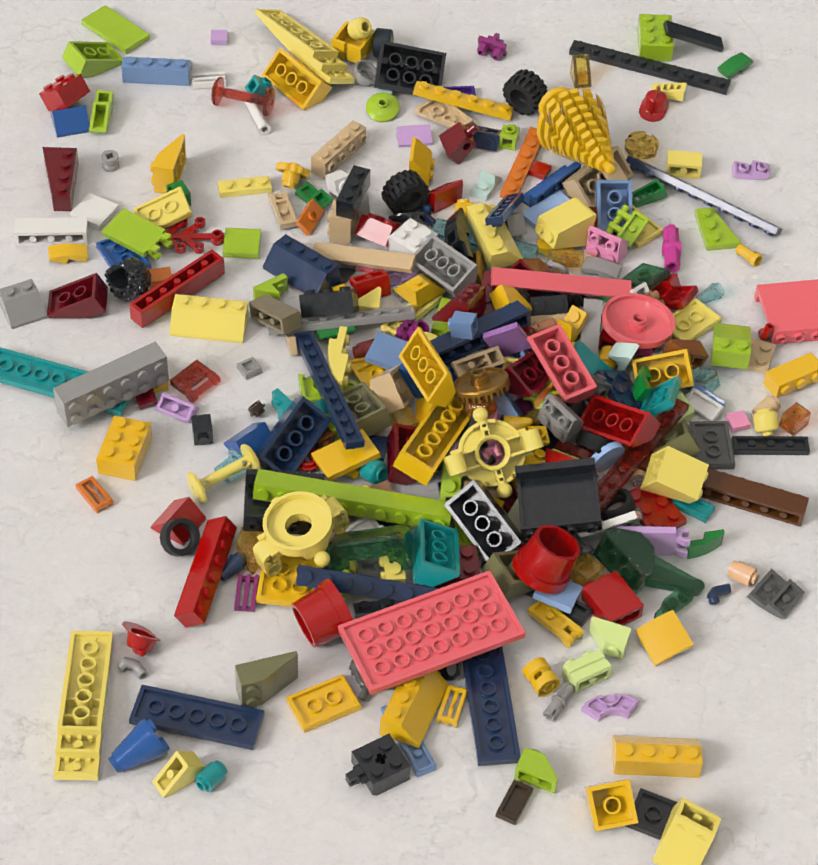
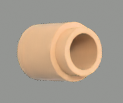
[727,561,759,587]

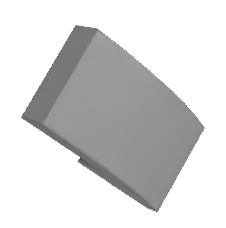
[581,256,622,279]

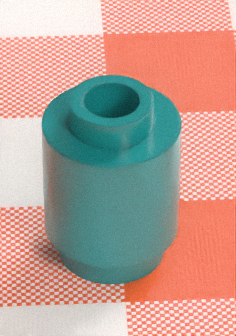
[195,760,228,792]

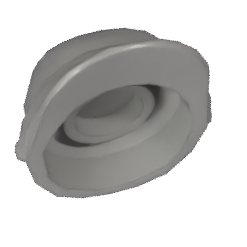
[354,60,376,86]

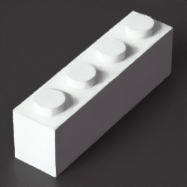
[14,217,89,246]

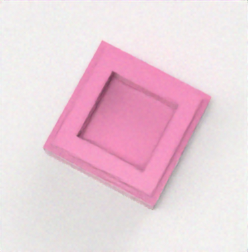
[725,410,751,432]

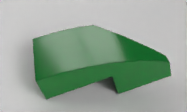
[632,366,652,403]

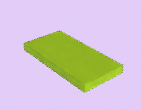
[81,5,150,54]

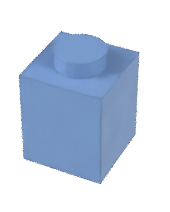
[448,311,478,340]

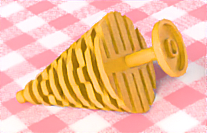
[537,86,616,175]

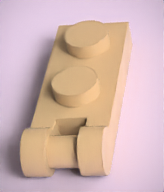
[268,190,297,230]

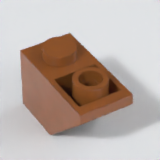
[662,339,709,369]

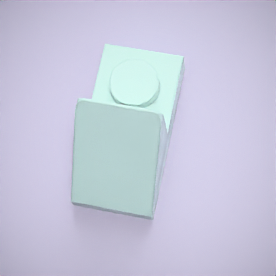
[471,170,502,201]
[608,342,640,371]

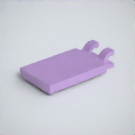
[612,526,690,558]

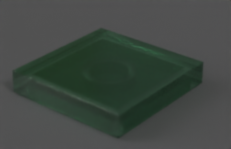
[621,263,671,291]

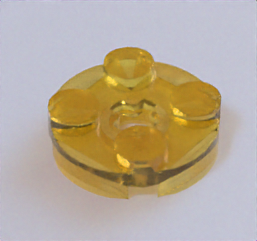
[624,131,659,160]

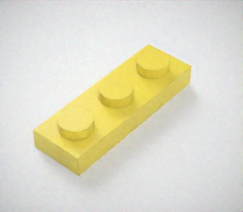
[218,176,272,198]

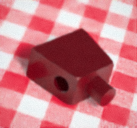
[439,122,479,164]

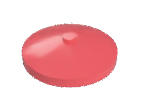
[601,293,675,349]

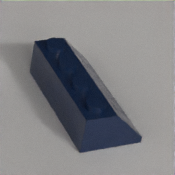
[263,234,340,293]
[255,396,332,472]

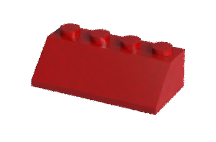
[580,395,661,448]

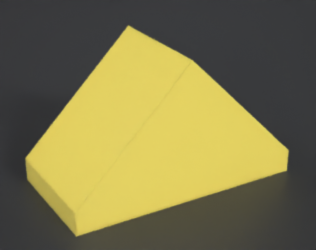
[358,287,381,311]

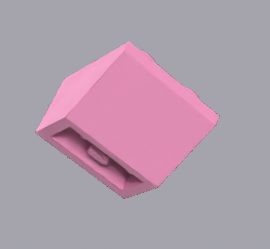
[586,226,629,265]

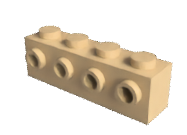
[311,120,367,179]

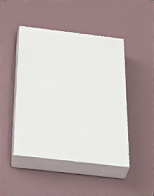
[579,511,642,538]

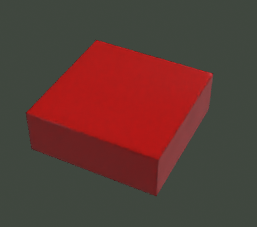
[529,160,552,180]

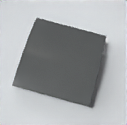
[747,568,805,619]

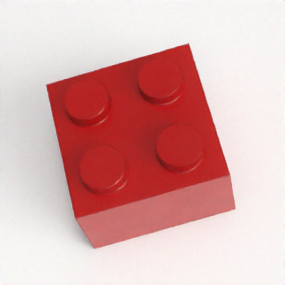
[39,73,91,111]

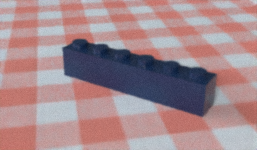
[430,300,531,365]

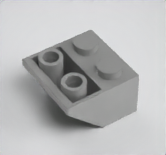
[537,393,584,444]

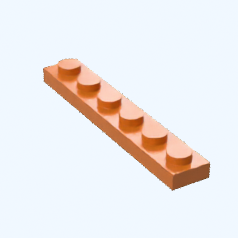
[500,127,542,198]

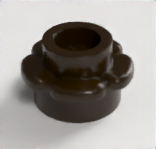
[247,400,265,417]

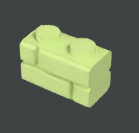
[562,649,612,693]

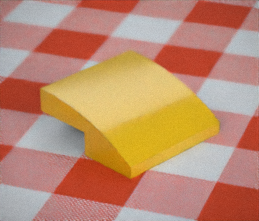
[635,610,694,666]

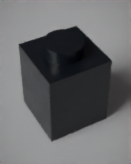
[191,414,213,446]

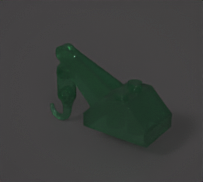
[593,527,705,619]

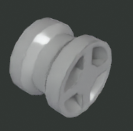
[101,150,119,172]

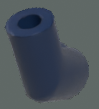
[420,203,437,228]
[707,583,731,605]

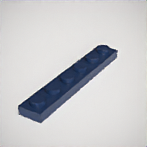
[485,192,524,227]

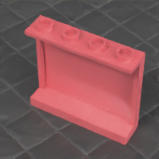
[754,279,818,344]

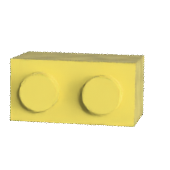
[666,150,702,179]

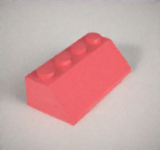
[527,324,597,403]

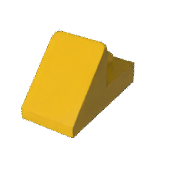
[557,305,590,342]

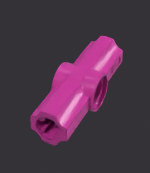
[662,224,681,273]

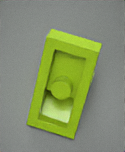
[253,273,288,301]

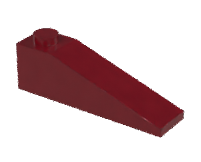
[504,351,549,398]

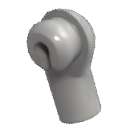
[117,657,148,679]

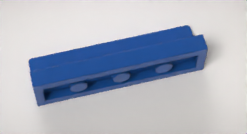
[522,162,581,207]

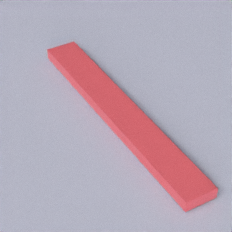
[491,267,631,298]

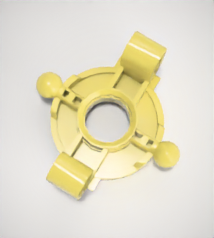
[444,407,544,498]
[253,491,349,577]

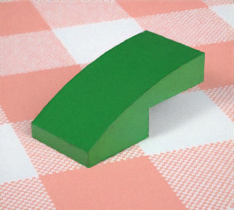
[717,52,753,80]
[295,182,334,209]
[686,529,725,559]

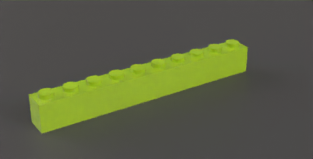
[253,469,451,527]

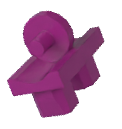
[477,33,508,61]

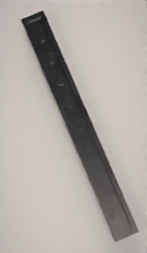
[569,40,731,95]

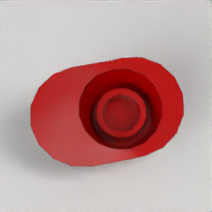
[639,87,669,122]
[122,621,161,657]

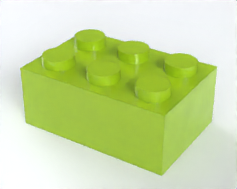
[637,14,674,62]

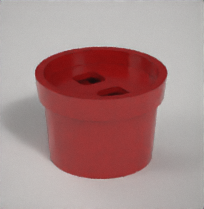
[512,525,580,594]
[291,578,353,648]

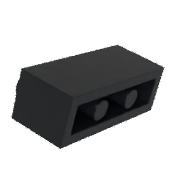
[336,165,371,220]
[299,286,359,317]

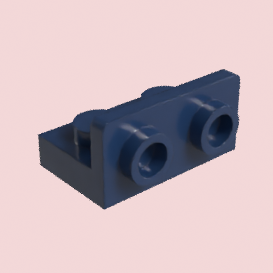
[469,124,501,151]

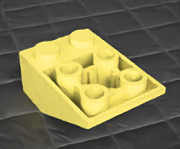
[652,797,721,865]

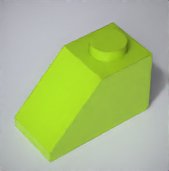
[514,747,558,794]

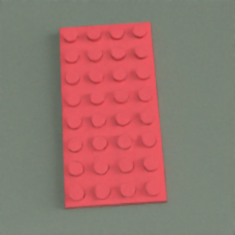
[338,570,526,695]

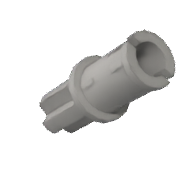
[543,683,574,721]

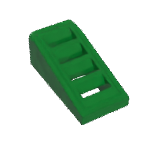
[632,179,668,208]

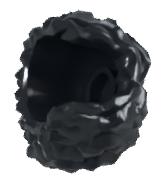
[104,257,151,301]

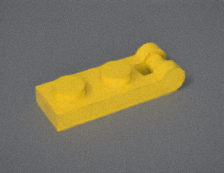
[527,601,584,647]

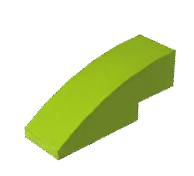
[89,90,115,134]

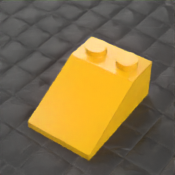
[150,134,187,194]

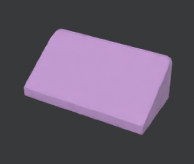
[396,124,432,147]
[155,393,199,423]

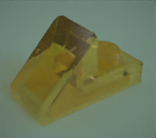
[547,249,584,274]

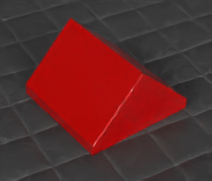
[426,179,463,214]
[151,497,206,546]

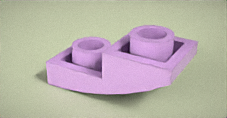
[732,160,770,180]

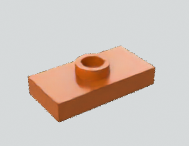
[295,199,324,236]

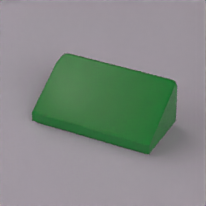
[316,326,356,341]

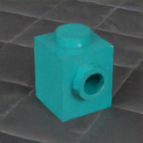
[245,75,275,103]

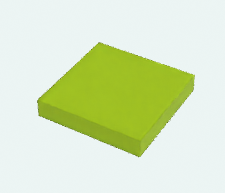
[222,227,261,259]

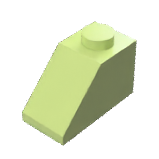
[589,616,632,659]

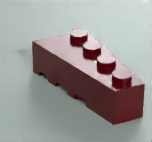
[42,147,79,212]

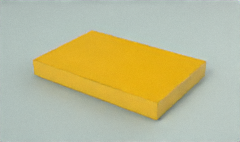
[311,429,381,481]
[286,674,361,733]

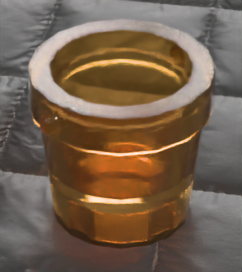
[465,397,497,418]

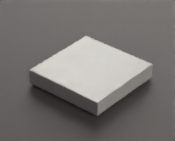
[69,192,119,230]

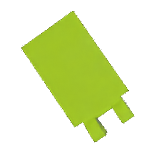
[102,208,173,260]

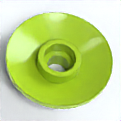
[366,92,399,122]

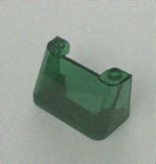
[326,525,413,572]

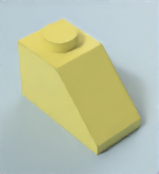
[152,751,205,798]

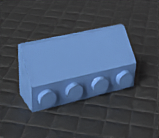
[121,56,192,86]

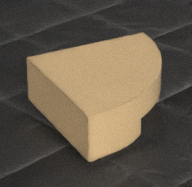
[285,335,298,356]

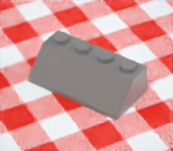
[413,234,478,297]

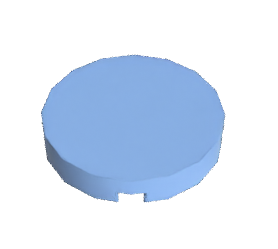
[591,442,625,472]

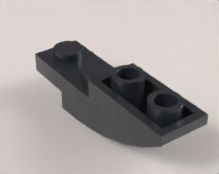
[444,207,473,260]

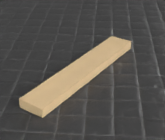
[313,242,417,273]

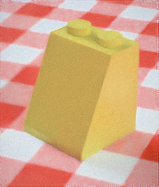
[534,197,597,249]
[640,446,709,504]

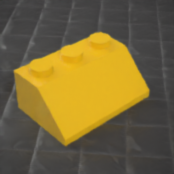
[631,349,694,389]

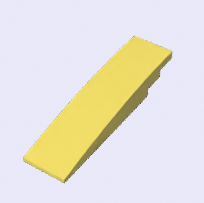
[255,9,355,84]
[54,631,113,781]

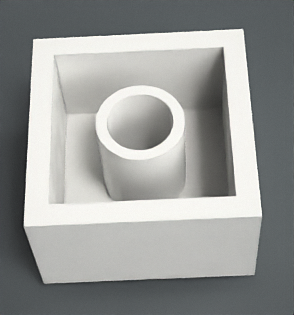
[388,218,438,268]

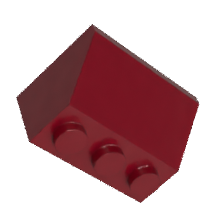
[432,283,486,322]
[387,423,418,486]

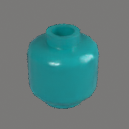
[359,459,388,485]

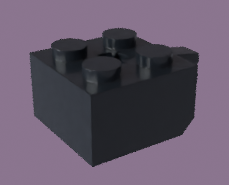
[345,734,411,796]

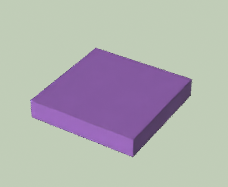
[483,322,532,357]

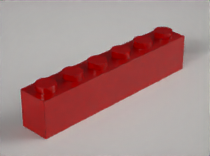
[129,249,225,328]
[174,516,237,628]

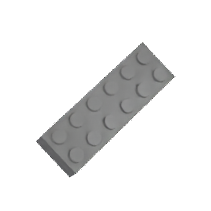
[53,341,169,427]

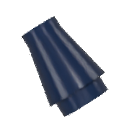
[220,552,247,582]

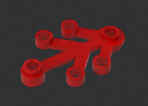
[158,217,225,254]

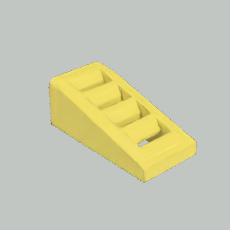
[651,83,687,102]

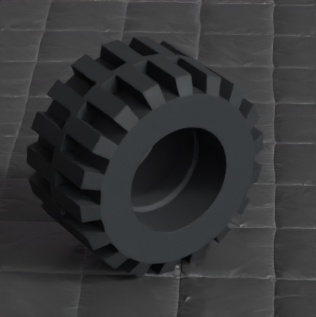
[503,69,548,116]
[381,170,430,214]

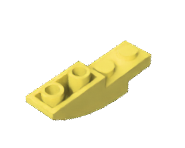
[328,326,352,392]

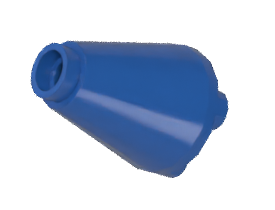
[108,718,170,773]

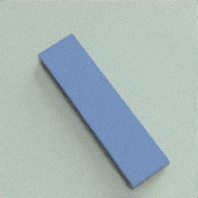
[381,705,437,778]

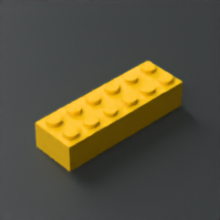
[393,396,480,486]

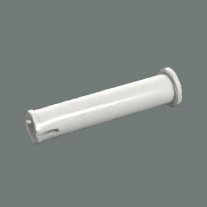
[243,94,271,135]

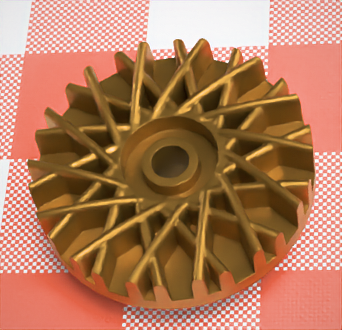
[453,367,511,405]

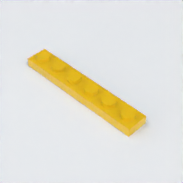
[413,81,514,121]

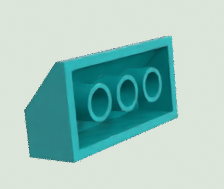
[412,518,460,587]

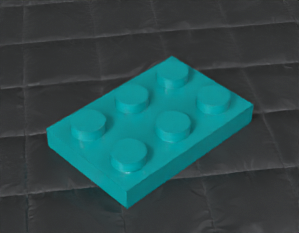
[640,375,682,418]

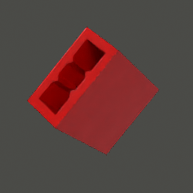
[581,571,644,626]

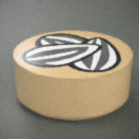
[627,470,646,488]

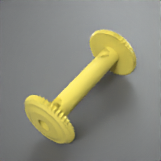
[187,444,261,503]

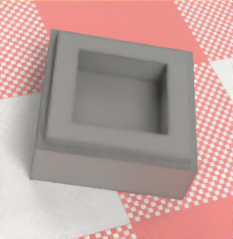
[237,357,262,380]

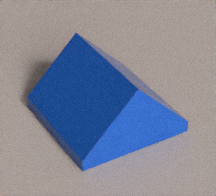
[51,106,90,138]
[224,422,271,463]

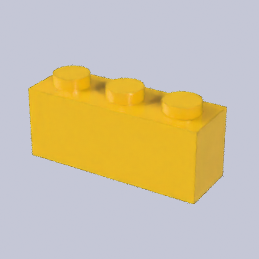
[763,352,818,398]

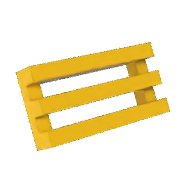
[436,684,467,728]

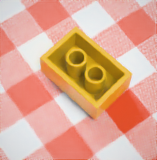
[96,415,152,481]

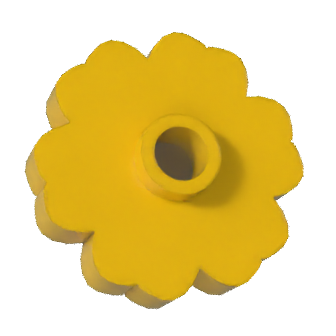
[275,162,311,189]

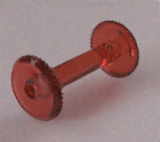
[211,77,275,116]

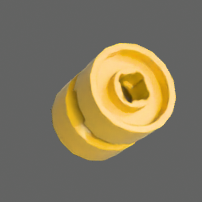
[522,657,560,697]

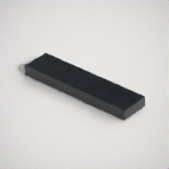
[663,20,724,52]
[731,436,810,455]

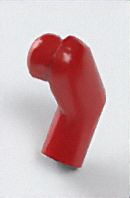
[758,323,774,341]

